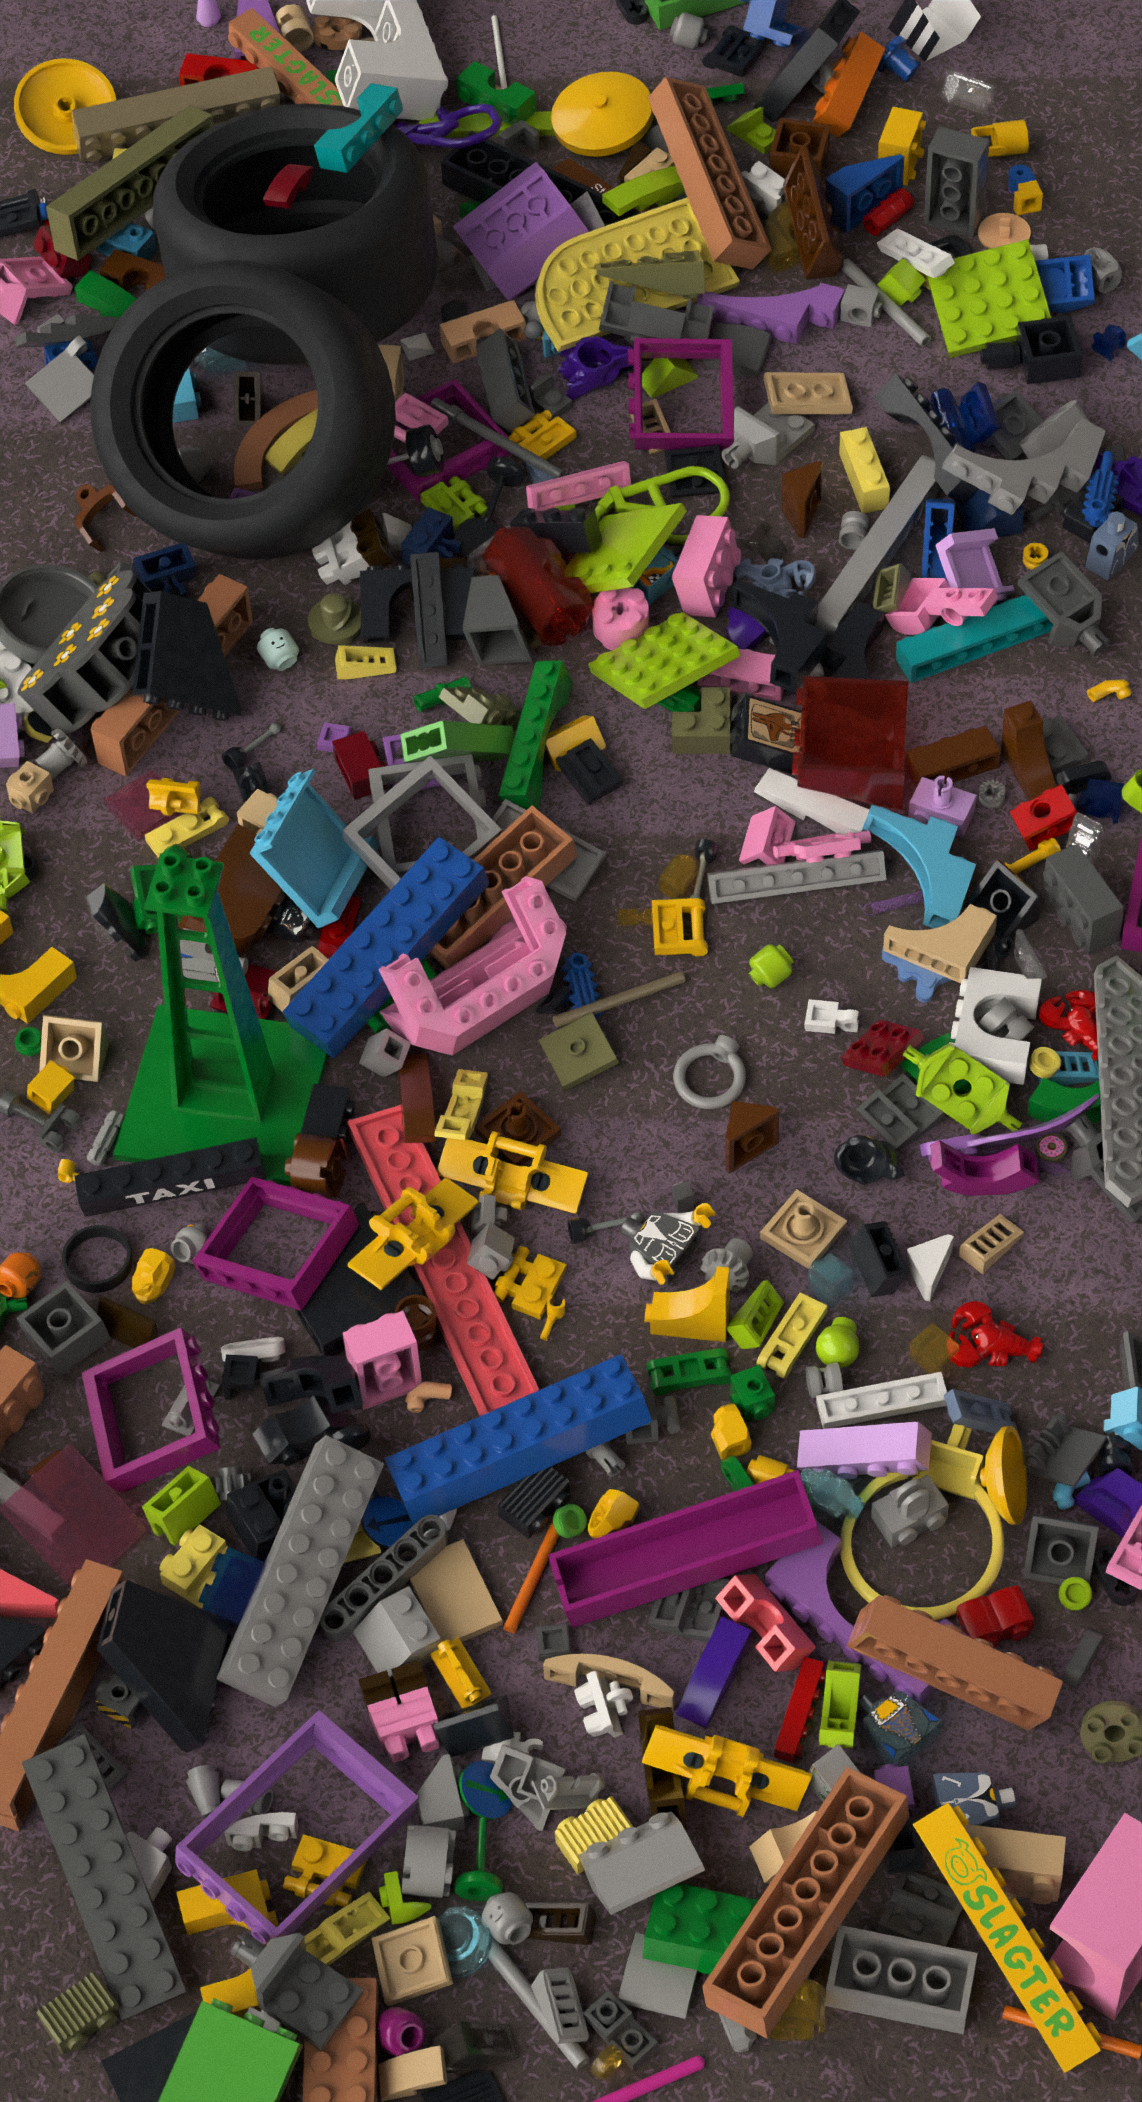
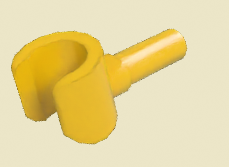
[58,1159,79,1183]
[540,1295,566,1341]

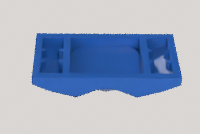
[1035,254,1095,313]

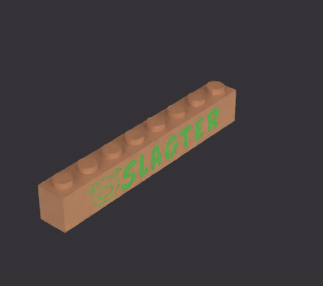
[228,8,344,106]

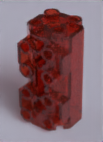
[481,527,594,646]

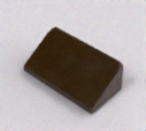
[97,1297,159,1348]

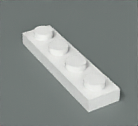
[877,228,955,278]
[816,1372,947,1429]

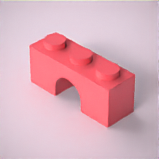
[715,1574,816,1672]

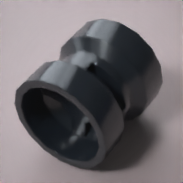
[1098,1435,1133,1476]

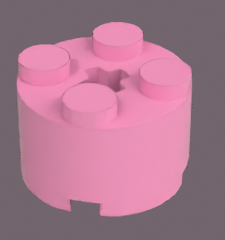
[592,588,649,650]

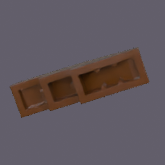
[397,1054,436,1143]

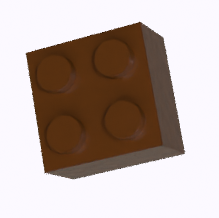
[769,118,831,179]

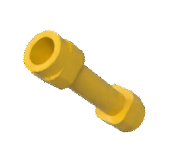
[1004,838,1061,875]

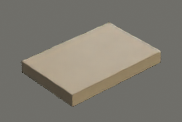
[764,372,853,414]
[409,1539,503,1642]

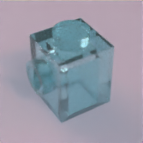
[808,1252,853,1309]

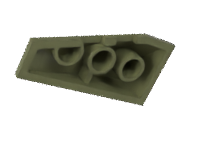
[595,250,705,299]

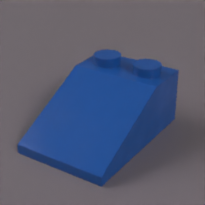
[825,154,904,233]

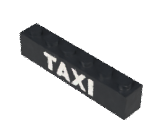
[74,1137,267,1217]

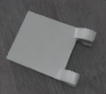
[25,335,94,423]

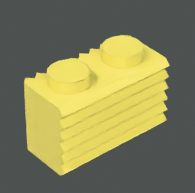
[555,1796,633,1875]

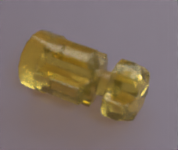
[618,908,652,926]

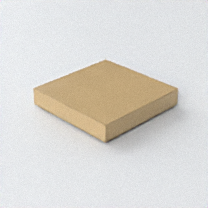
[371,1916,453,2006]

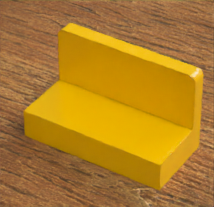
[544,715,606,771]

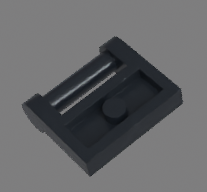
[702,26,766,77]
[0,189,41,237]

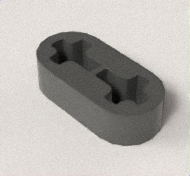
[1062,1628,1105,1689]

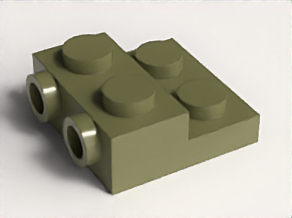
[439,686,521,726]

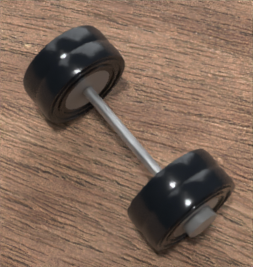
[387,424,444,477]

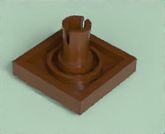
[475,1091,562,1166]

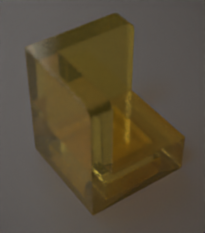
[909,1322,959,1374]

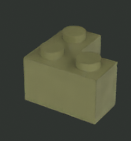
[672,687,730,754]

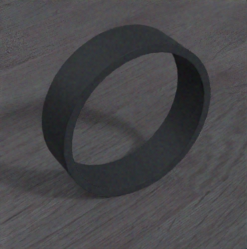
[62,1225,133,1293]

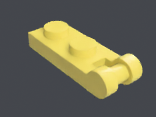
[145,797,229,858]
[756,1292,828,1379]

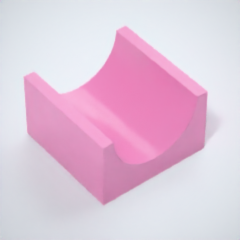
[1049,1813,1142,2021]

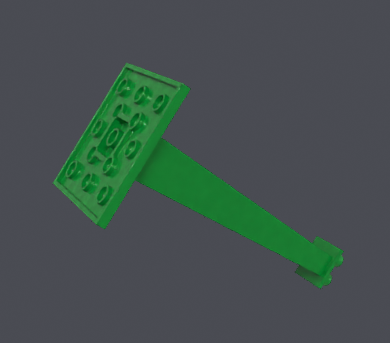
[113,852,328,1186]

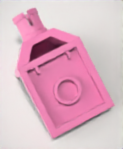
[0,256,73,325]

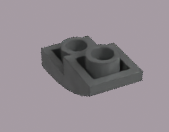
[583,1990,659,2071]

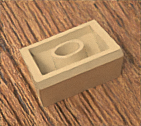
[39,1015,109,1082]

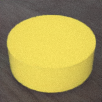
[1028,1047,1061,1078]

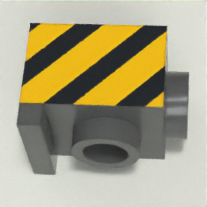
[95,1674,146,1730]

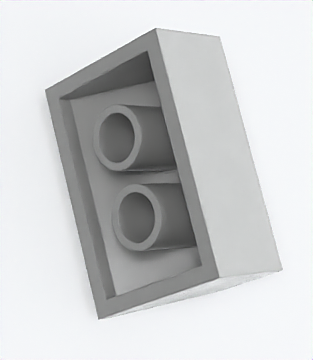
[579,1811,705,1915]

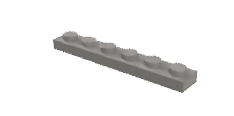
[707,850,887,904]

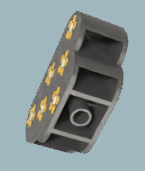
[18,570,152,734]

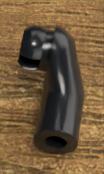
[984,937,1015,971]

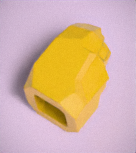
[132,1248,176,1305]
[711,1403,751,1460]
[588,1489,641,1539]

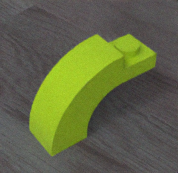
[819,1660,861,1749]

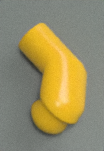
[1087,679,1132,702]

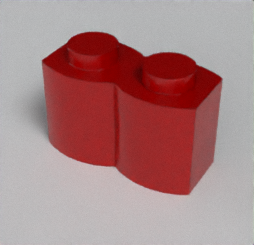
[956,1585,1034,1648]

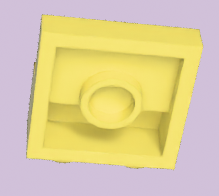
[160,1524,254,1616]

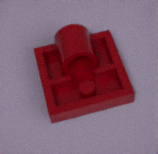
[840,1019,924,1077]

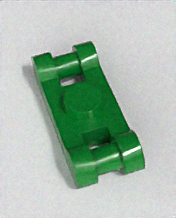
[646,1348,732,1396]

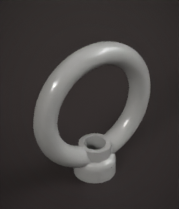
[673,1035,746,1109]

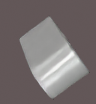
[1019,400,1090,459]

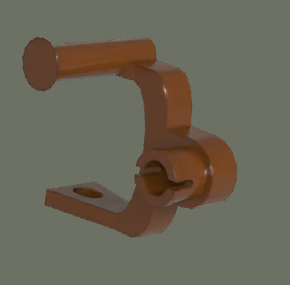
[75,484,136,552]

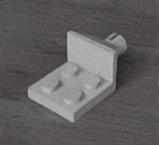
[722,402,815,469]

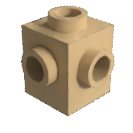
[6,761,54,814]

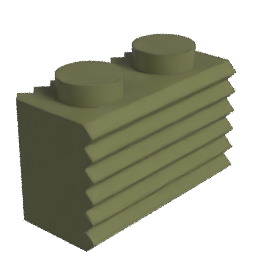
[36,1971,119,2054]

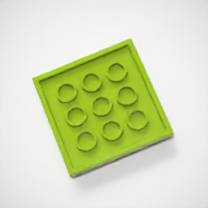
[549,503,687,598]

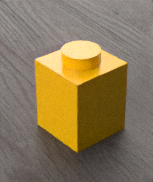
[27,1060,75,1115]

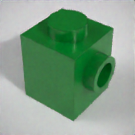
[729,1364,775,1421]

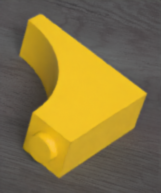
[645,1266,730,1342]

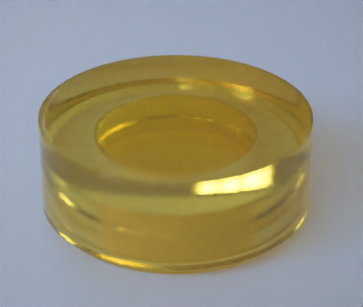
[590,2044,623,2080]

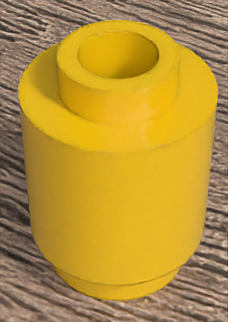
[746,1455,796,1485]

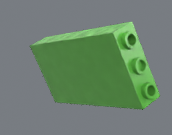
[158,1998,303,2102]

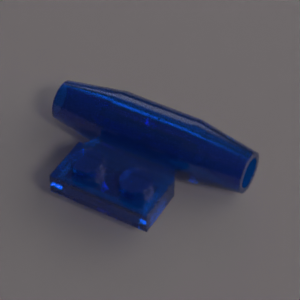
[930,382,1000,453]

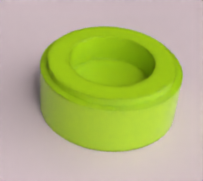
[1058,1577,1092,1611]

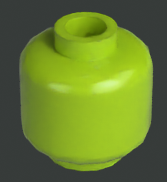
[748,944,794,988]

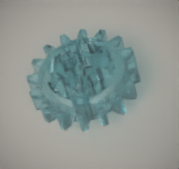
[800,1467,865,1519]

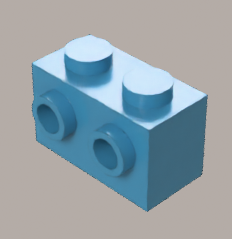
[96,222,157,260]

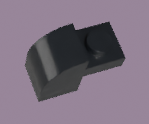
[883,1809,923,1874]

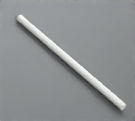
[491,15,507,89]

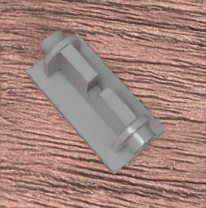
[162,1372,220,1436]
[531,1773,605,1810]

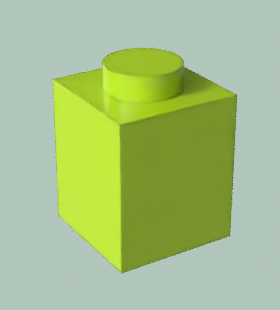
[877,258,926,306]

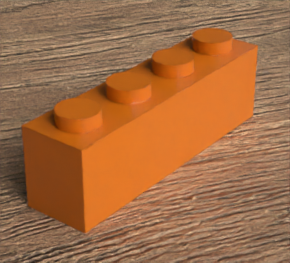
[813,31,885,137]

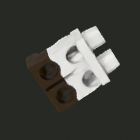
[312,509,394,585]

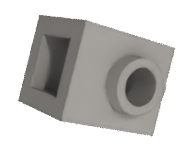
[359,1028,411,1077]
[467,1222,515,1280]

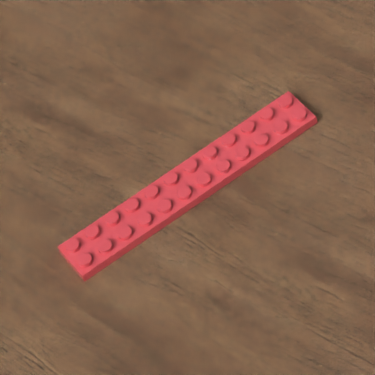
[347,1105,539,1416]

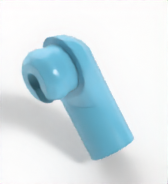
[1052,1471,1090,1510]

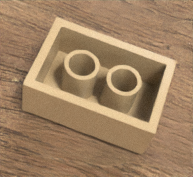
[964,1824,1066,1904]

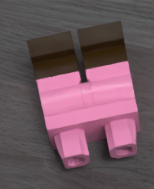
[358,1660,439,1763]

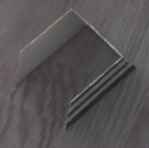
[888,0,981,62]

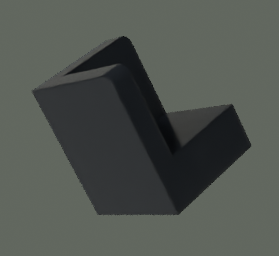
[222,1354,261,1400]

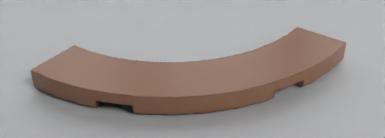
[234,390,318,491]

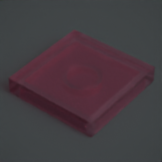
[104,770,182,841]

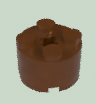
[285,1133,347,1199]

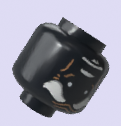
[271,900,315,943]

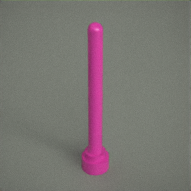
[591,2056,705,2102]

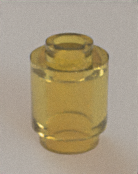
[658,854,698,898]

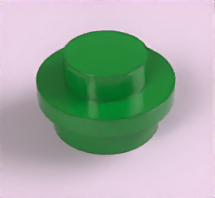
[15,1027,42,1056]

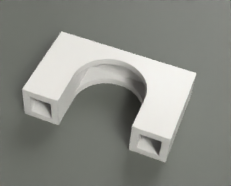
[949,967,1042,1085]

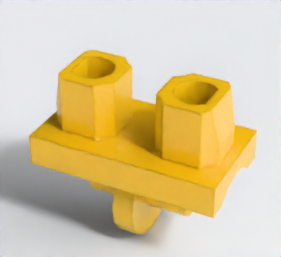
[146,778,201,816]

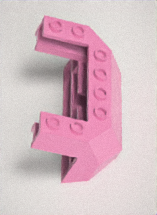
[378,876,567,1056]

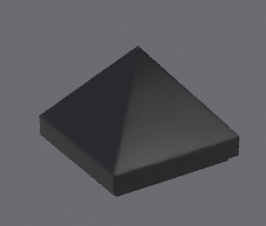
[536,986,570,1014]

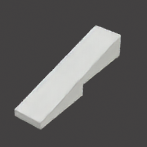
[754,768,869,834]

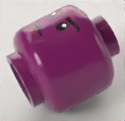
[376,2007,426,2056]

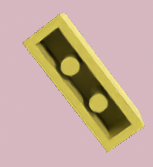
[839,427,890,513]

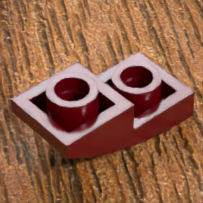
[263,164,314,208]

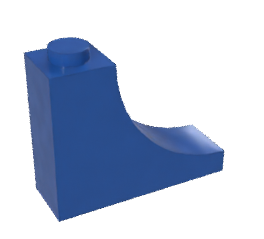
[921,498,954,582]

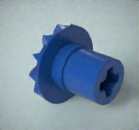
[877,36,921,82]

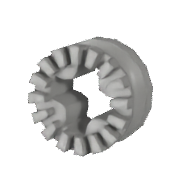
[979,780,1005,809]

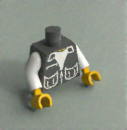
[621,1203,716,1286]

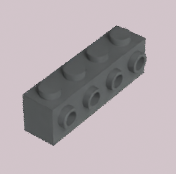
[476,328,535,432]

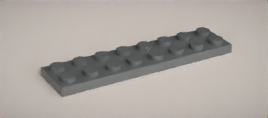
[22,1734,188,2021]

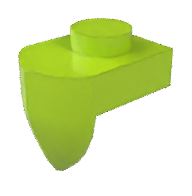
[378,1871,431,1925]

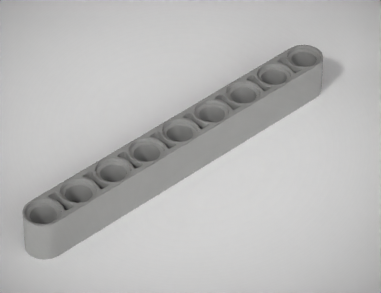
[815,455,941,636]

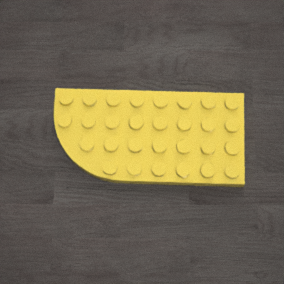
[535,197,740,352]

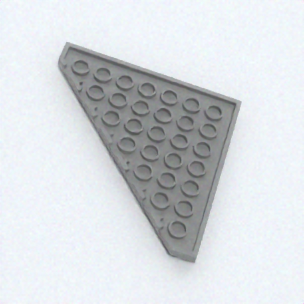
[1094,955,1142,1208]

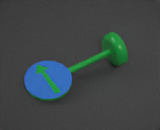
[455,1761,512,1902]

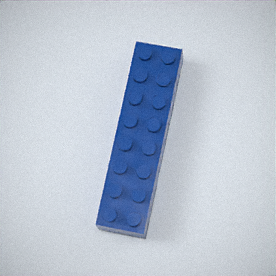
[283,837,489,1059]
[384,1354,652,1526]

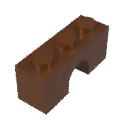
[99,249,166,292]

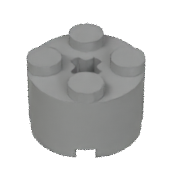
[401,1824,456,1898]

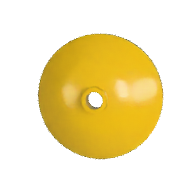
[980,1426,1027,1525]

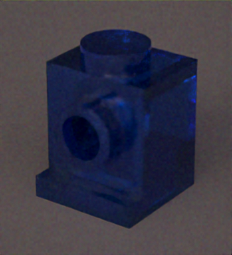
[1079,779,1124,823]

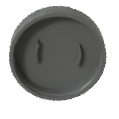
[0,564,98,664]

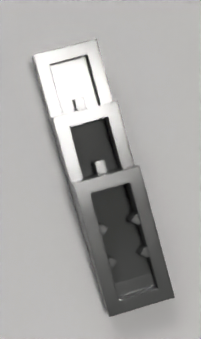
[16,314,119,347]

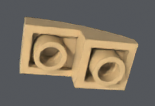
[378,2046,447,2101]

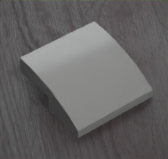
[618,1933,698,2019]

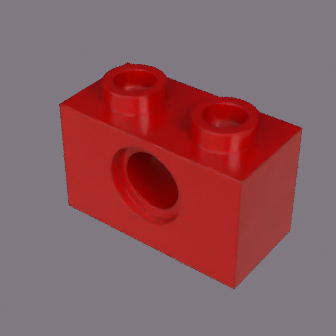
[1009,784,1082,851]

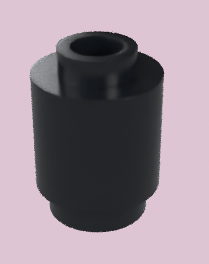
[980,341,1020,370]

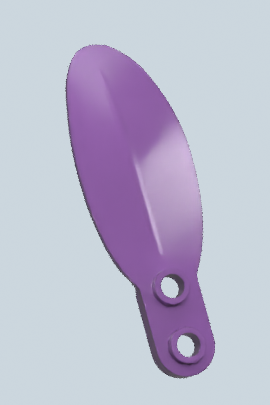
[920,1093,1100,1162]

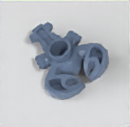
[734,558,816,598]

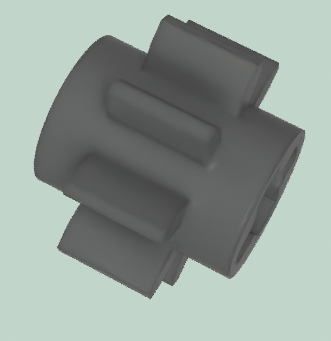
[210,1465,251,1500]

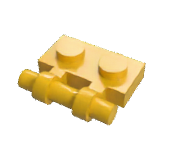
[508,410,576,460]
[494,1246,567,1320]
[283,1834,368,1907]

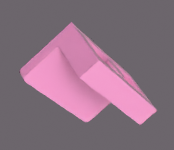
[739,806,796,865]

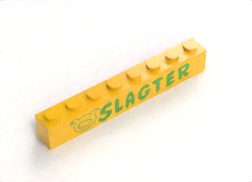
[913,1802,1102,2073]

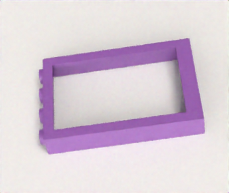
[175,1710,419,1944]

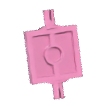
[773,830,871,863]

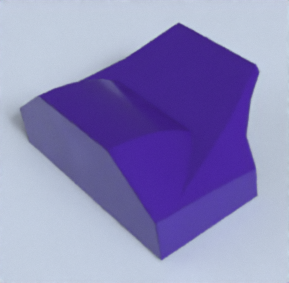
[1074,1468,1142,1538]

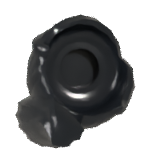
[834,1135,905,1185]

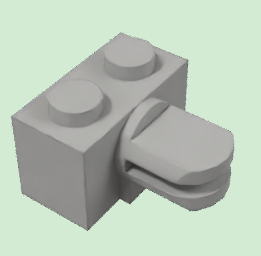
[871,1475,949,1548]

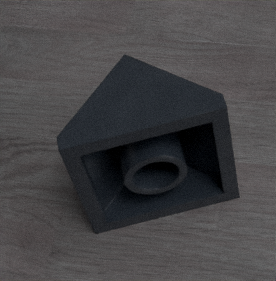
[964,859,1041,939]
[433,1695,514,1758]

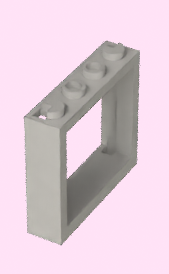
[368,754,486,878]
[342,756,502,889]

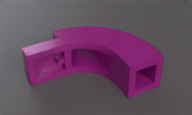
[930,1140,1040,1196]

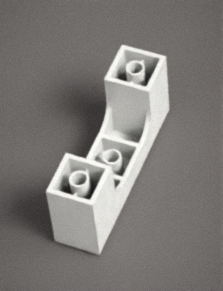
[306,0,448,120]

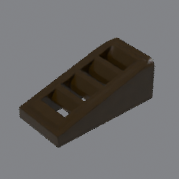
[525,1903,596,1945]

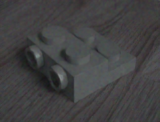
[971,390,1044,460]

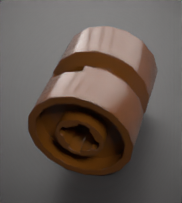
[394,1294,438,1352]

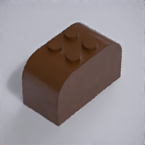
[178,824,286,957]

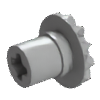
[35,729,87,780]
[700,1238,753,1293]

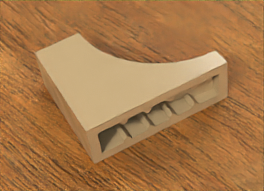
[883,904,997,983]

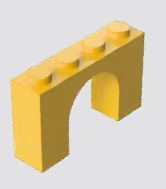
[0,910,77,1024]
[176,1869,279,2018]

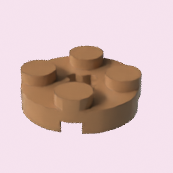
[312,16,363,50]

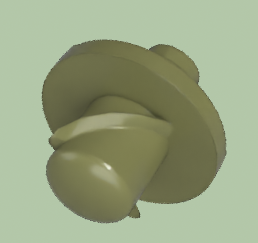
[308,593,361,645]
[1080,1700,1142,1763]

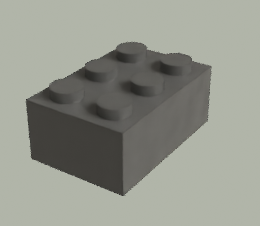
[1041,844,1124,955]

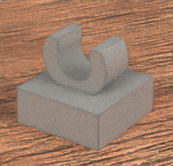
[471,1194,507,1234]

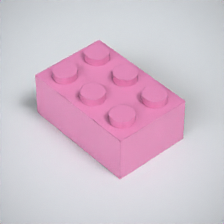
[672,515,741,618]
[343,1311,422,1410]

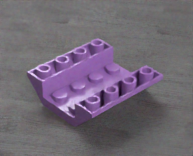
[453,162,589,301]

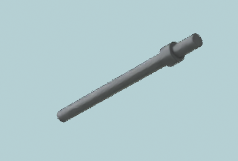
[431,398,565,478]

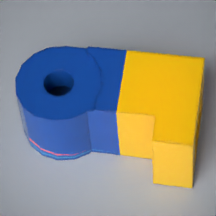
[1008,165,1043,216]

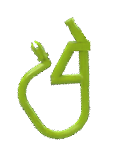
[595,466,730,545]

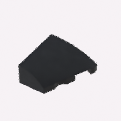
[87,883,145,962]

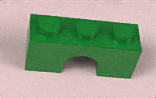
[456,61,536,125]

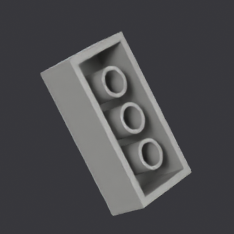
[825,1925,978,2034]

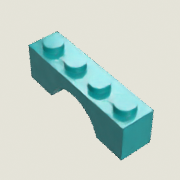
[314,83,403,173]

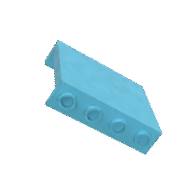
[250,768,380,928]

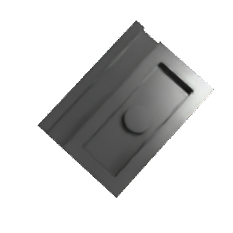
[1043,714,1089,775]

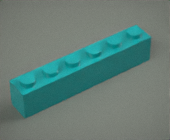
[896,595,1054,683]

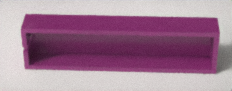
[548,1470,823,1628]

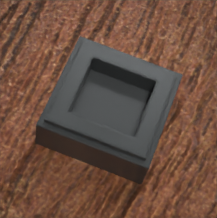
[535,1623,572,1661]

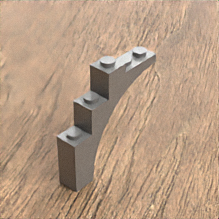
[942,418,1105,515]

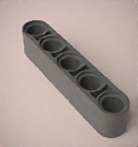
[320,1515,448,1642]

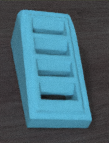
[1037,1051,1099,1086]

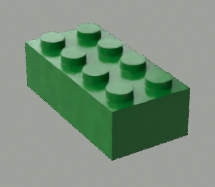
[643,1883,759,1975]

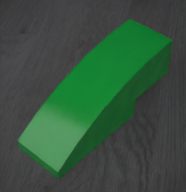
[75,271,137,318]

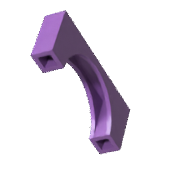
[765,1521,971,1707]

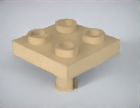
[760,1189,847,1270]

